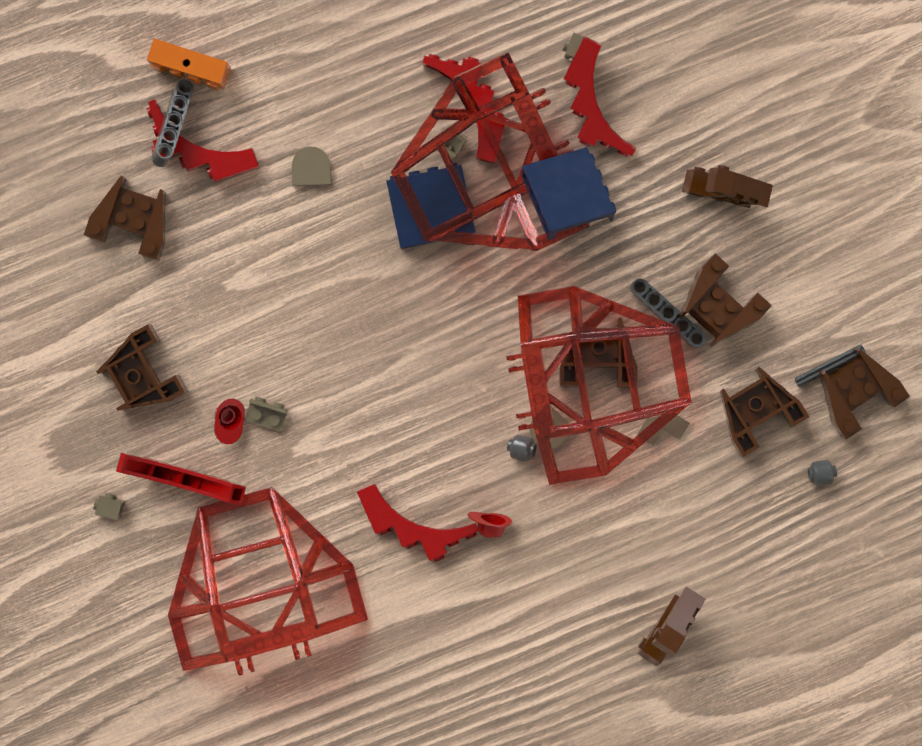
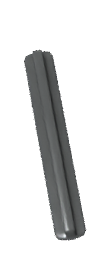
[795,345,866,387]

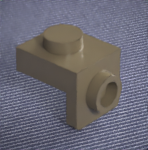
[437,127,468,161]

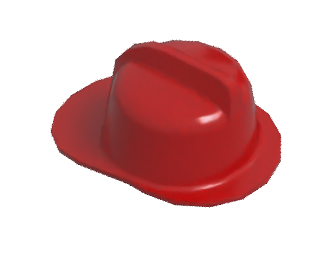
[214,398,245,444]
[468,512,512,538]

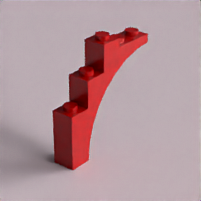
[563,36,636,157]
[422,54,507,164]
[146,100,259,183]
[116,453,246,505]
[357,484,479,562]

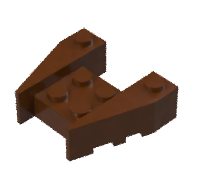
[682,165,773,208]
[84,176,166,261]
[679,253,772,347]
[559,317,638,388]
[96,324,189,411]
[818,347,910,440]
[720,367,809,458]
[637,586,706,666]

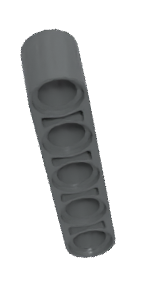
[152,79,194,167]
[630,278,706,348]

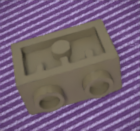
[244,396,288,432]

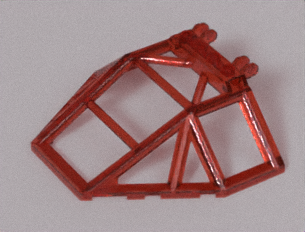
[391,51,590,251]
[506,286,692,485]
[168,487,368,676]

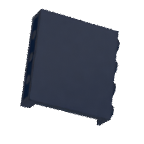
[521,147,616,240]
[386,163,476,249]

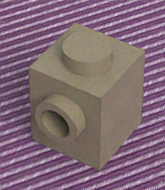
[563,32,584,63]
[93,493,125,520]

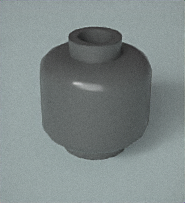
[507,435,537,462]
[807,460,837,486]

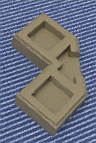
[637,413,690,445]

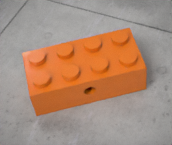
[147,38,231,90]

